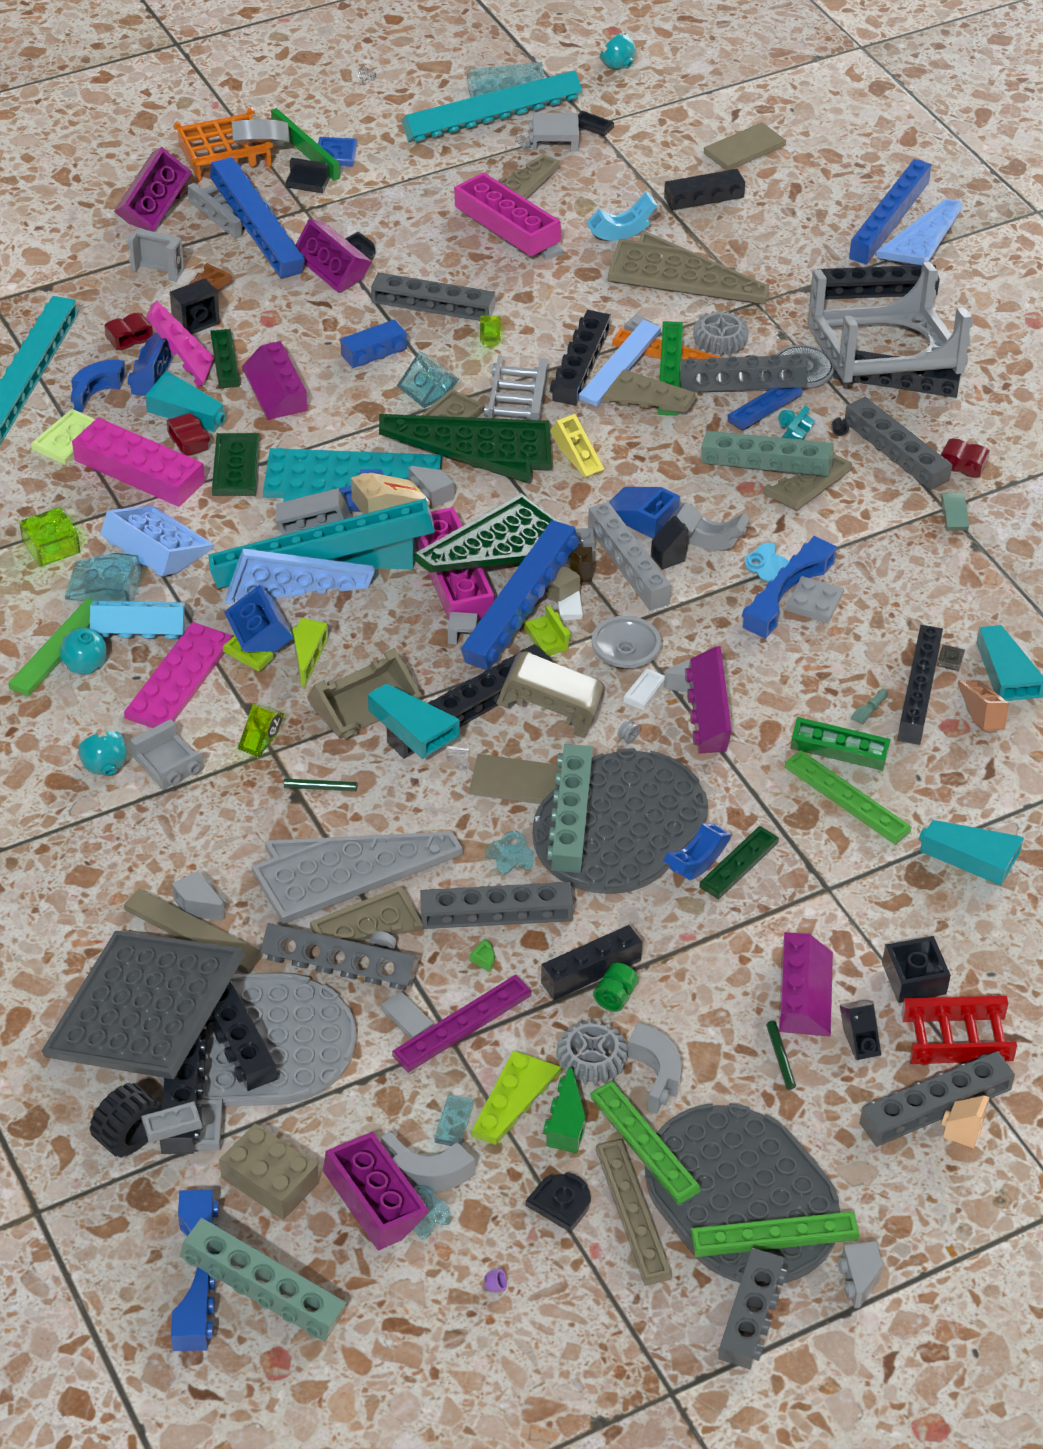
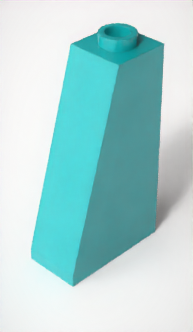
[145,371,226,433]
[333,538,415,570]
[976,625,1043,701]
[368,683,460,759]
[919,820,1024,886]

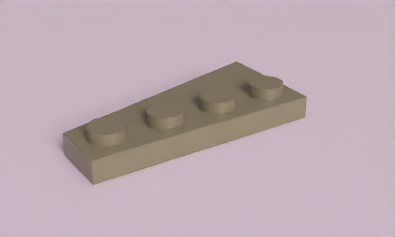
[498,154,560,199]
[602,369,696,412]
[763,455,852,510]
[310,886,423,942]

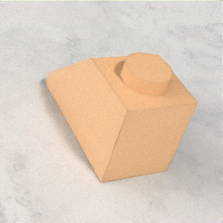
[941,1096,990,1149]

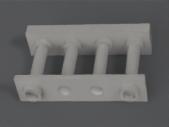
[188,183,274,239]
[484,355,548,420]

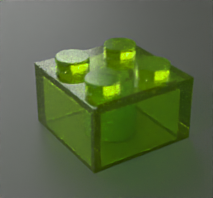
[19,507,81,568]

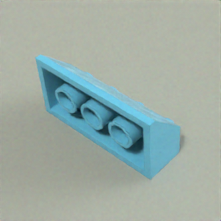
[90,600,185,639]

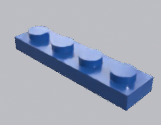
[727,387,802,430]

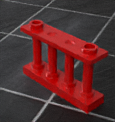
[901,995,1018,1065]

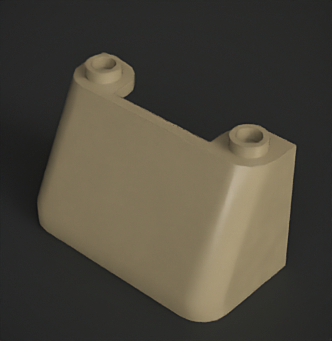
[307,648,422,740]
[497,651,603,738]

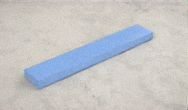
[579,320,661,407]

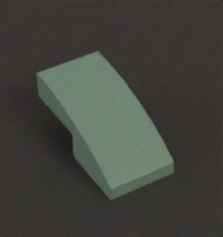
[941,493,969,531]

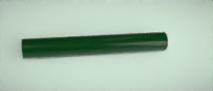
[284,778,357,792]
[766,1021,796,1090]

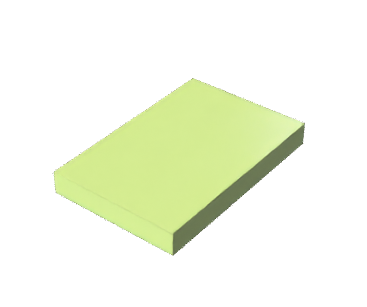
[31,409,95,465]

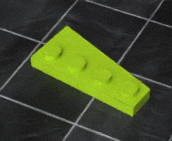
[472,1050,562,1145]

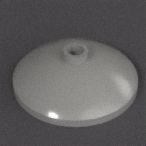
[592,616,661,668]

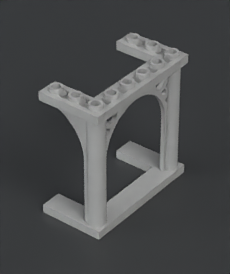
[807,262,973,383]

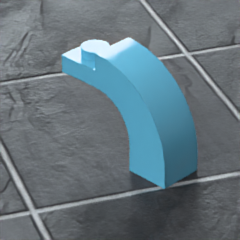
[586,192,658,241]

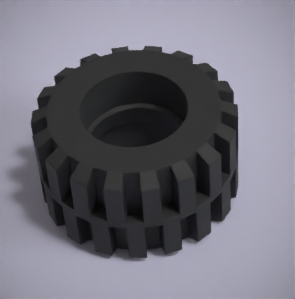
[89,1083,162,1158]

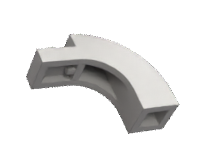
[232,119,290,147]
[686,504,750,551]
[627,1022,681,1114]
[381,1131,475,1192]

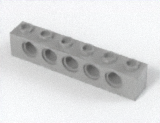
[588,502,671,611]

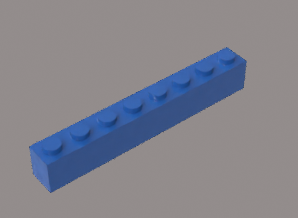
[210,157,305,279]
[849,159,932,265]
[461,520,579,670]

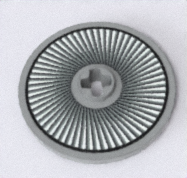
[776,345,834,388]

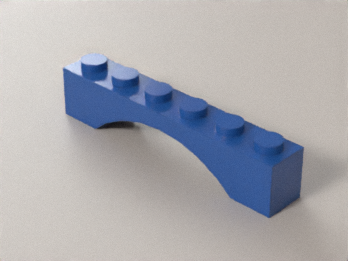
[742,536,837,639]
[171,1190,219,1351]

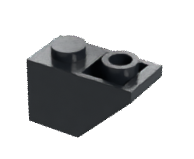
[651,516,688,570]
[840,1000,882,1060]

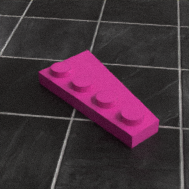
[146,301,214,387]

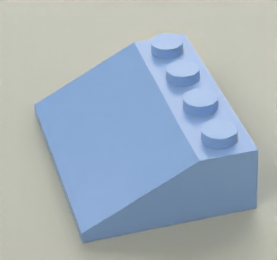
[100,505,214,576]

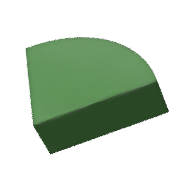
[469,939,495,972]

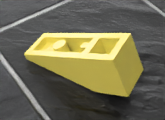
[550,414,604,478]

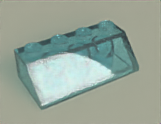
[466,62,544,98]

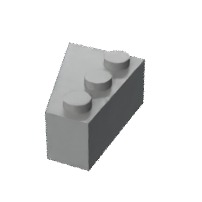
[276,488,353,535]

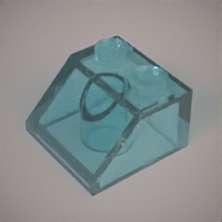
[397,351,459,408]

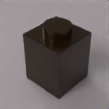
[569,547,593,582]

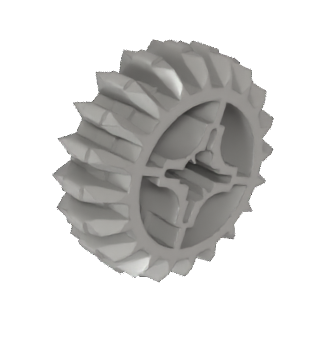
[693,310,749,356]
[557,1019,628,1086]

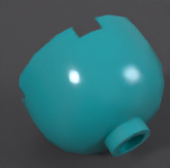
[599,33,636,70]
[59,628,106,674]
[78,731,127,776]

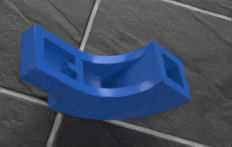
[71,360,126,413]
[663,823,732,880]

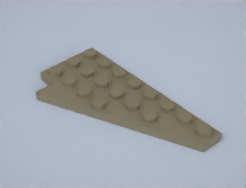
[607,231,769,304]

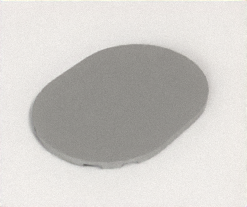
[157,973,356,1107]

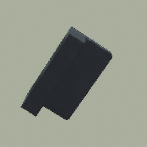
[286,158,328,194]

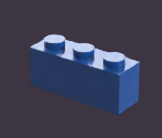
[340,319,407,368]

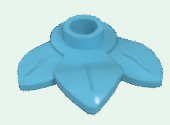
[745,543,789,582]

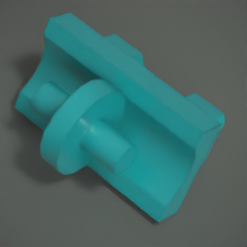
[778,406,815,440]

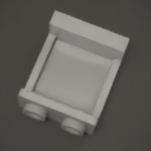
[529,113,579,151]
[127,228,184,282]
[130,719,204,790]

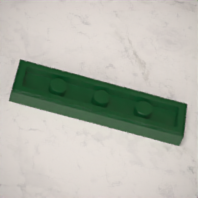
[210,329,240,389]
[699,826,779,900]

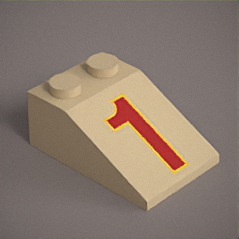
[351,473,430,514]

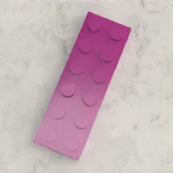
[124,622,233,728]

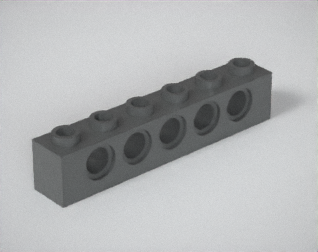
[371,272,495,323]
[680,354,807,392]
[845,397,952,491]
[420,882,573,929]
[260,923,419,991]
[860,1051,1015,1147]

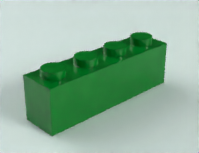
[790,717,891,771]

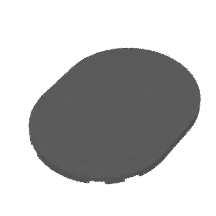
[532,748,708,894]
[645,1103,840,1286]

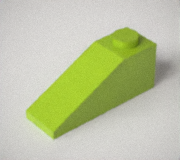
[292,617,328,686]

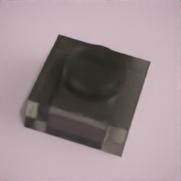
[937,644,965,672]

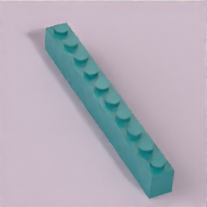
[401,70,582,143]
[0,296,78,445]
[208,498,435,589]

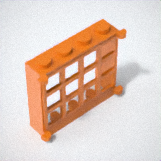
[173,108,273,181]

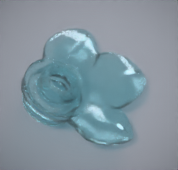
[485,831,533,875]
[413,1186,451,1240]

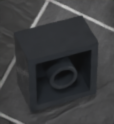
[169,278,220,335]
[882,936,951,1003]

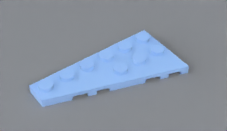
[876,199,962,265]
[225,549,374,604]

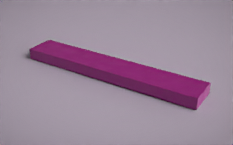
[392,974,532,1073]

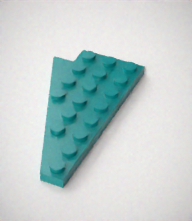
[263,448,441,502]

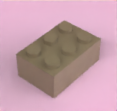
[219,1123,319,1220]

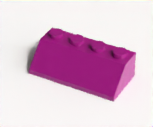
[114,147,192,231]
[295,218,372,293]
[242,341,308,420]
[685,646,732,754]
[779,932,833,1037]
[323,1132,429,1251]

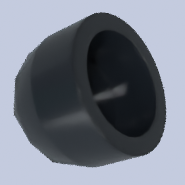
[831,417,849,436]

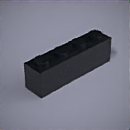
[664,169,746,211]
[541,925,643,1000]

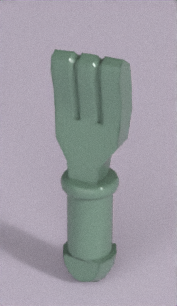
[851,689,888,724]

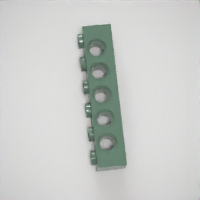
[701,431,834,476]
[547,744,593,873]
[180,1218,346,1342]

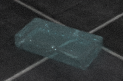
[435,1095,474,1146]

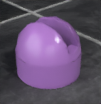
[484,1269,507,1293]

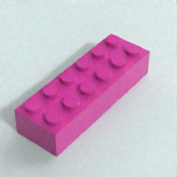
[454,172,561,256]
[72,417,205,507]
[415,507,494,620]

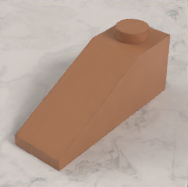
[958,680,1009,732]

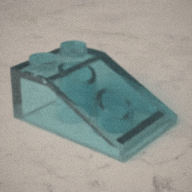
[65,553,142,602]

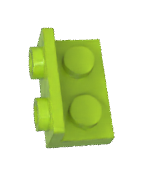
[524,605,571,656]

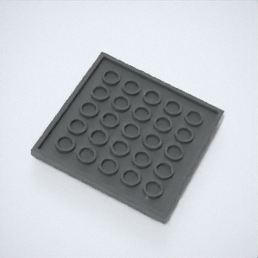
[41,930,245,1079]

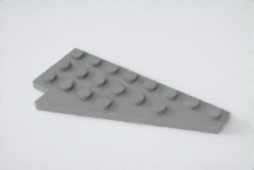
[252,832,463,924]

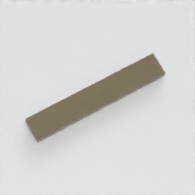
[124,888,262,974]
[596,1140,672,1286]

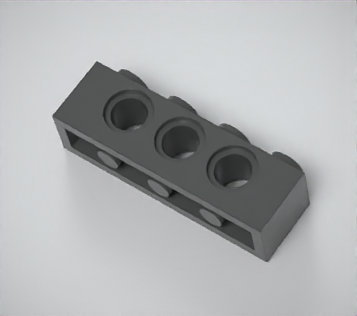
[718,1248,787,1370]

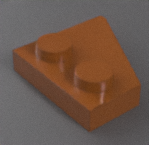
[189,263,233,290]

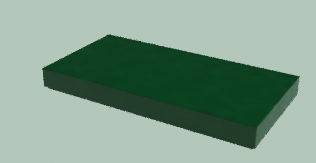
[212,433,260,496]

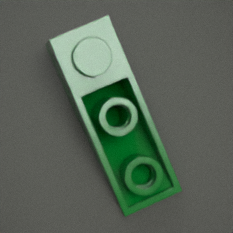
[543,1067,585,1154]

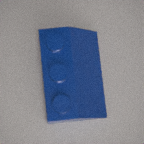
[127,332,173,396]
[224,584,294,652]

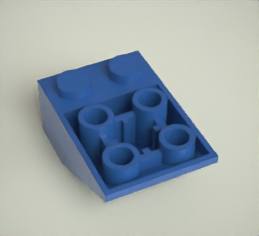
[609,487,680,538]

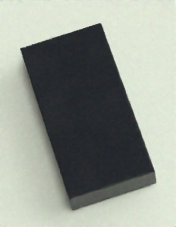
[578,110,614,137]

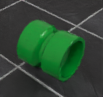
[593,963,639,1012]

